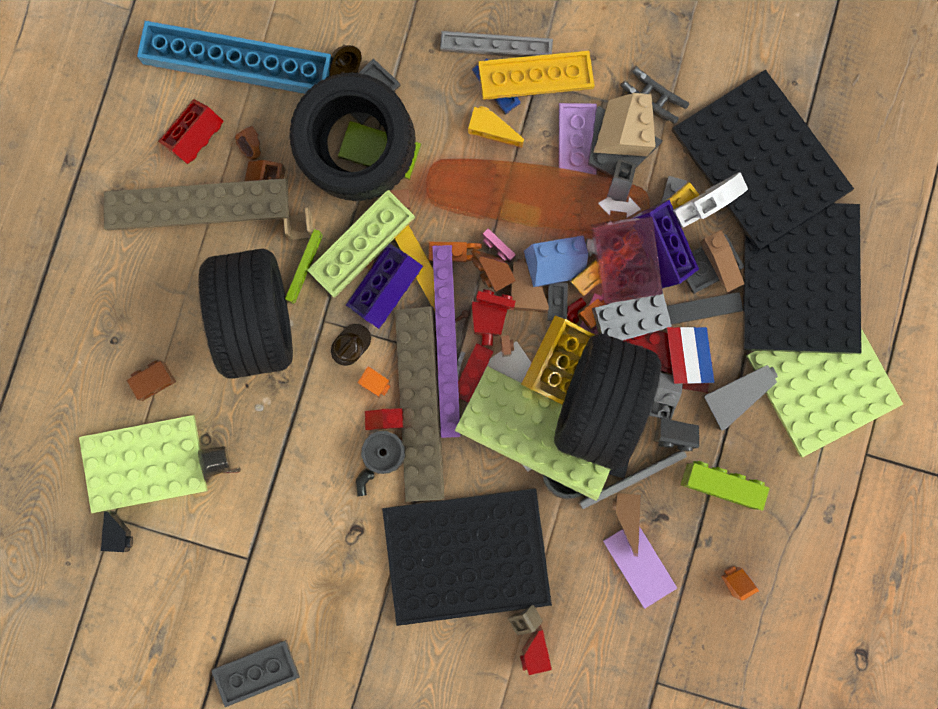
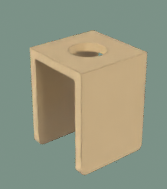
[284,207,314,240]

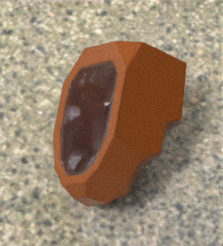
[235,126,261,160]

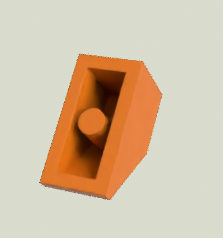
[357,366,391,397]
[721,566,759,601]

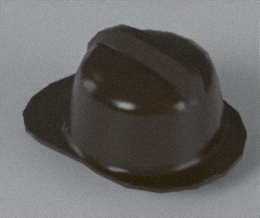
[329,45,362,77]
[331,324,371,366]

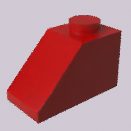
[365,408,403,430]

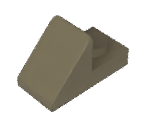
[508,605,543,635]

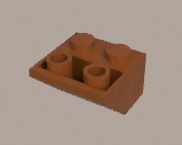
[244,160,286,182]
[471,250,516,292]

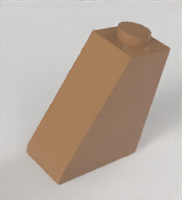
[511,259,549,313]

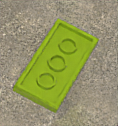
[338,121,421,180]

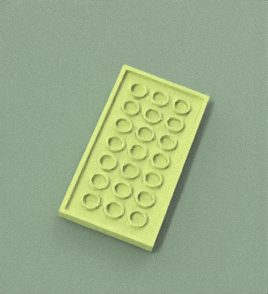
[455,366,611,501]

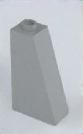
[704,365,778,431]

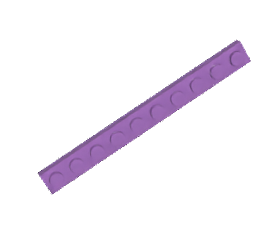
[432,245,461,438]

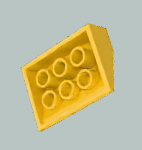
[521,315,595,405]

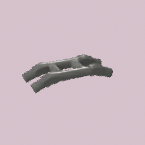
[620,66,689,124]

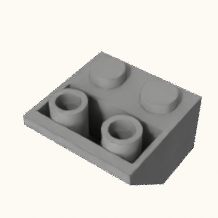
[649,373,682,420]

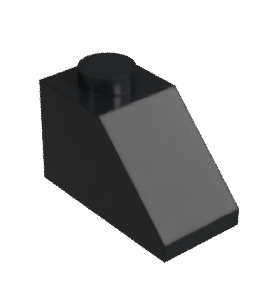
[101,511,133,552]

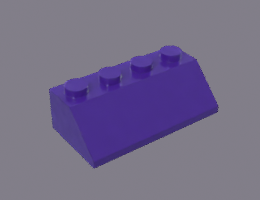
[632,200,699,289]
[346,243,423,329]

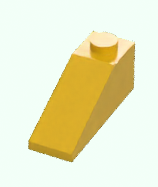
[468,106,524,148]

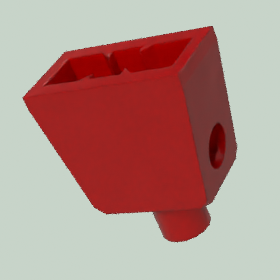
[472,301,507,346]

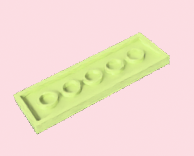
[307,190,415,298]

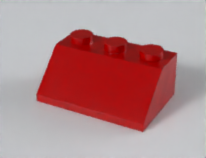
[158,99,224,164]

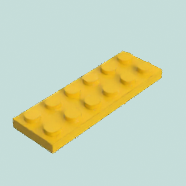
[478,51,595,100]

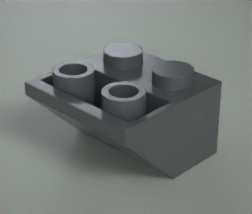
[654,418,699,452]

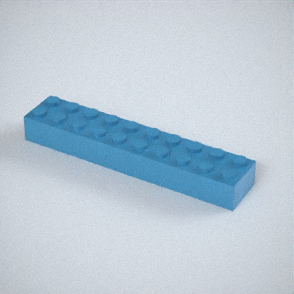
[137,21,332,94]

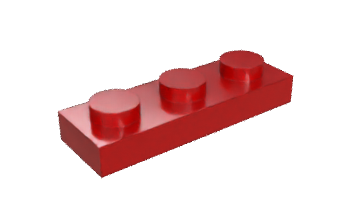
[458,343,494,403]

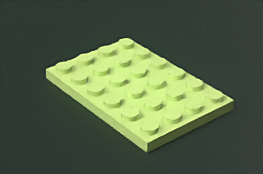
[79,415,208,513]

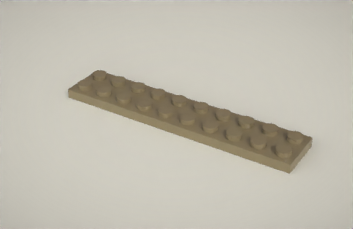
[104,178,289,230]
[395,306,445,502]

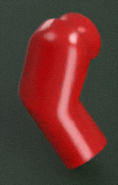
[567,297,586,324]

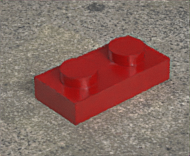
[476,289,516,311]

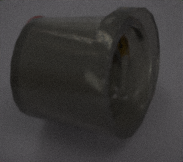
[198,446,241,483]

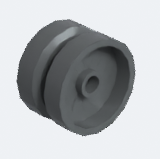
[362,431,405,474]

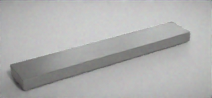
[440,31,553,57]
[578,450,687,509]

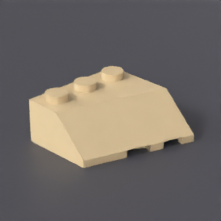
[593,93,655,156]

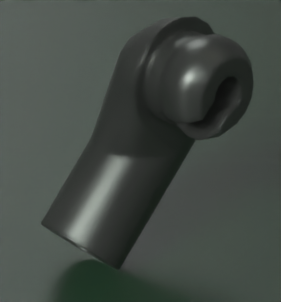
[356,469,375,497]

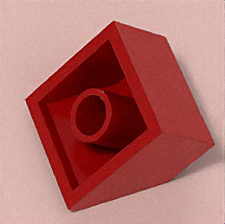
[520,625,552,675]

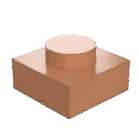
[500,335,514,357]

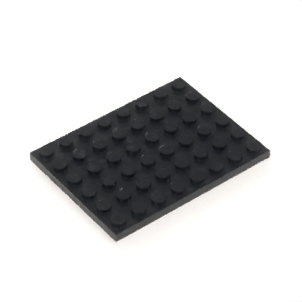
[672,69,854,251]
[743,203,862,355]
[382,488,552,626]

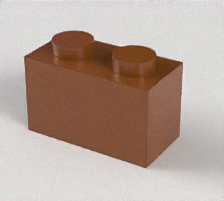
[127,360,176,401]

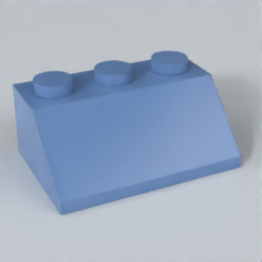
[524,236,588,287]

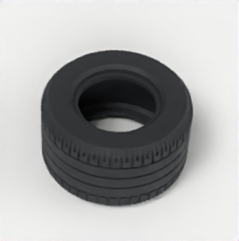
[289,73,416,201]
[198,249,293,379]
[554,333,661,470]

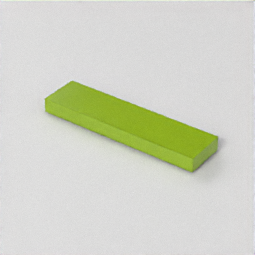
[285,229,323,304]

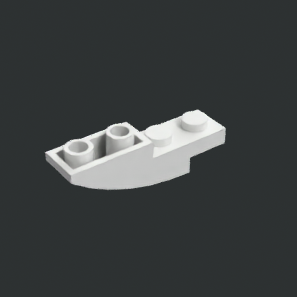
[673,172,748,228]

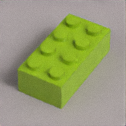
[680,461,770,511]

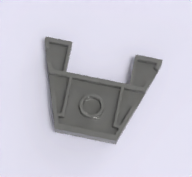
[588,106,663,177]

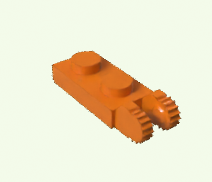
[429,242,482,262]

